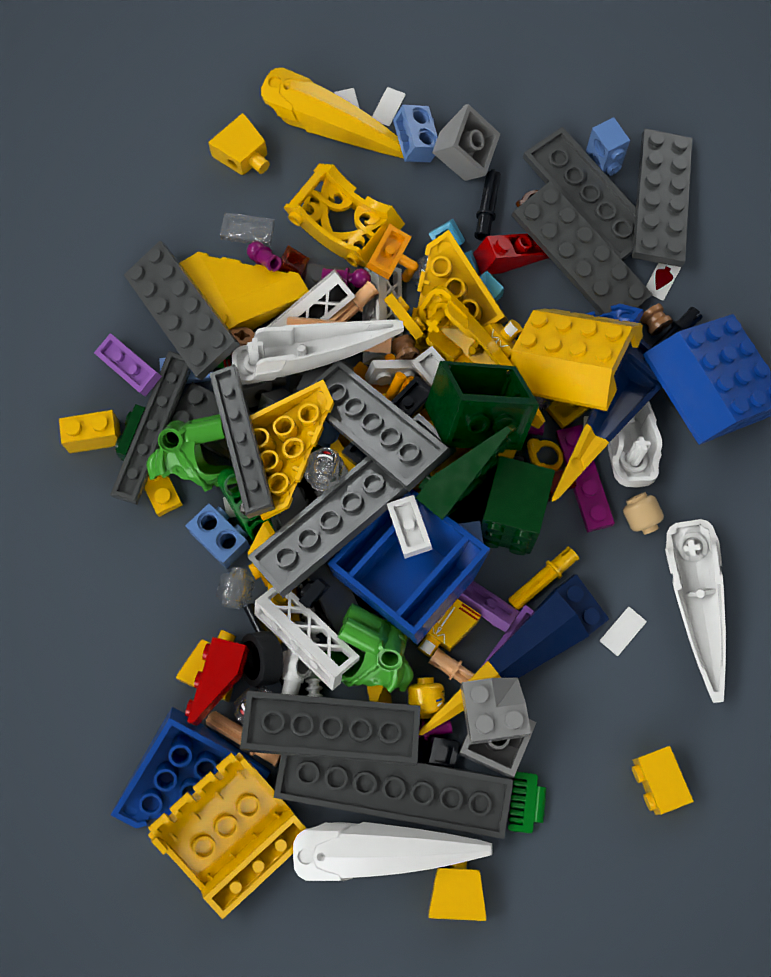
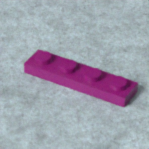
[555,425,615,533]

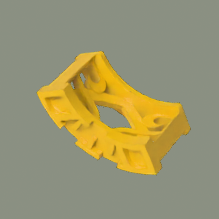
[284,163,405,268]

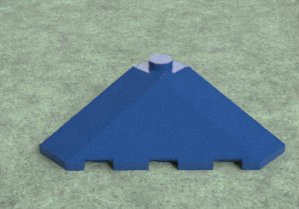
[111,707,270,828]

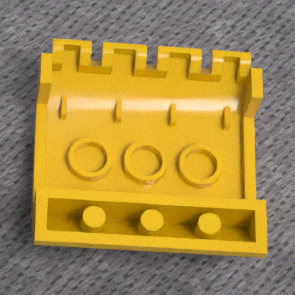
[510,309,643,411]
[148,752,306,920]

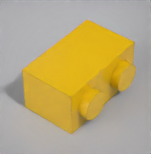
[59,410,121,453]
[632,746,694,815]

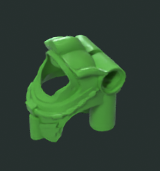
[147,414,237,492]
[325,603,414,693]

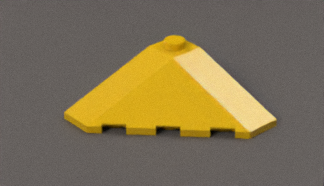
[411,230,508,360]
[180,252,309,330]
[250,380,335,521]

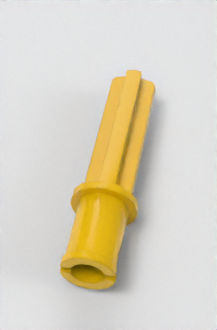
[508,546,579,610]

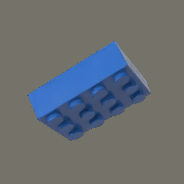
[643,314,771,445]
[328,489,490,644]

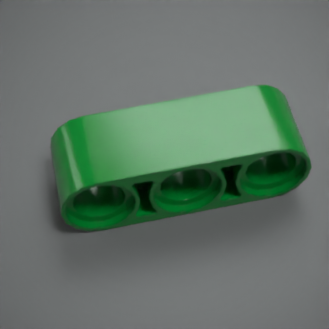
[218,468,274,541]

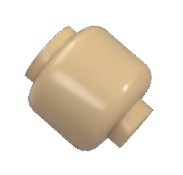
[623,492,664,535]

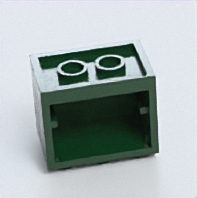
[425,361,539,450]
[481,456,555,555]

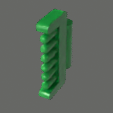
[508,772,547,834]

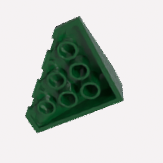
[416,423,518,520]

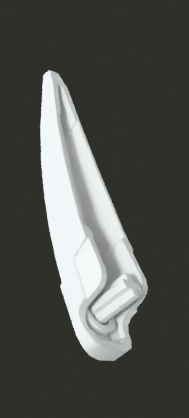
[232,320,404,385]
[608,401,662,488]
[665,519,726,703]
[293,822,493,881]

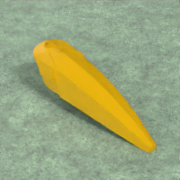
[261,68,403,158]
[419,286,545,429]

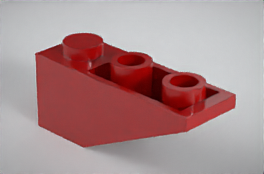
[473,233,549,275]
[185,637,249,726]

